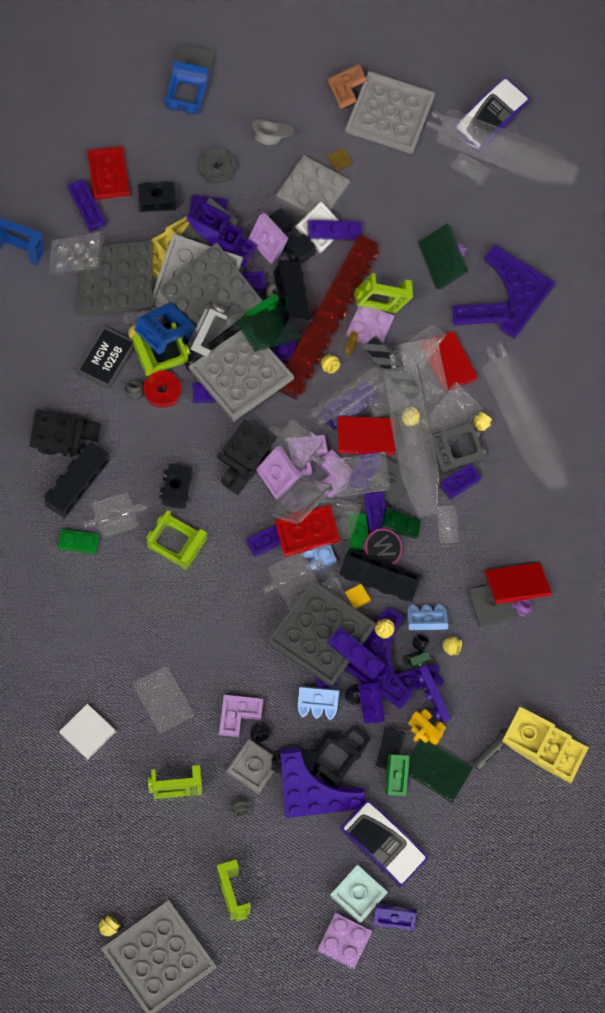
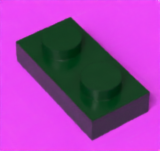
[381,508,421,539]
[402,650,431,668]

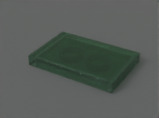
[418,224,469,290]
[236,308,301,352]
[408,739,473,803]

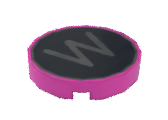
[364,529,402,564]

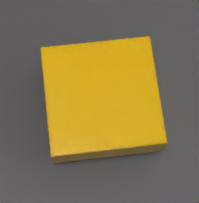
[344,584,371,610]

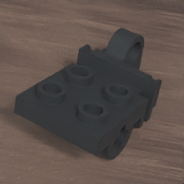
[29,409,101,457]
[216,419,276,495]

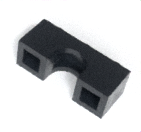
[269,208,316,265]

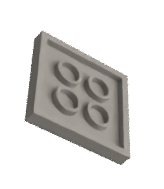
[276,155,350,215]

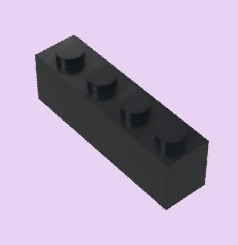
[273,260,312,332]
[44,441,110,519]
[339,548,422,602]

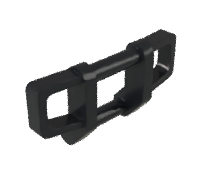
[313,726,370,788]

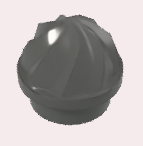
[124,380,143,400]
[230,797,251,818]

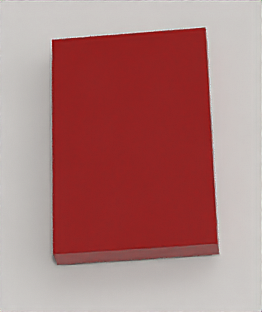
[87,146,130,200]
[420,331,478,393]
[337,416,395,455]
[275,504,341,558]
[484,562,552,604]

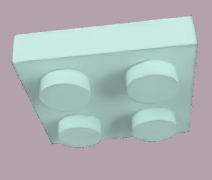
[330,865,388,924]

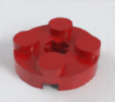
[144,370,181,408]

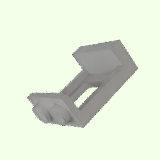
[188,302,227,357]

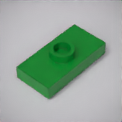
[347,513,368,552]

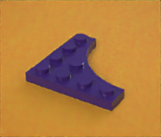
[484,244,556,339]
[345,607,412,709]
[280,747,365,818]

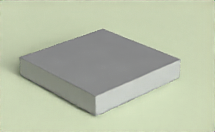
[226,739,275,794]

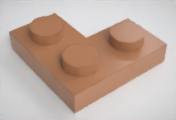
[327,64,367,109]

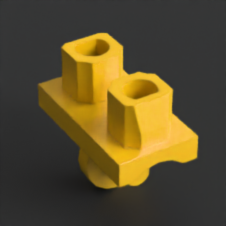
[408,709,446,747]

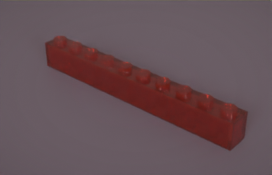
[278,234,380,400]

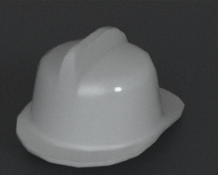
[252,119,294,145]

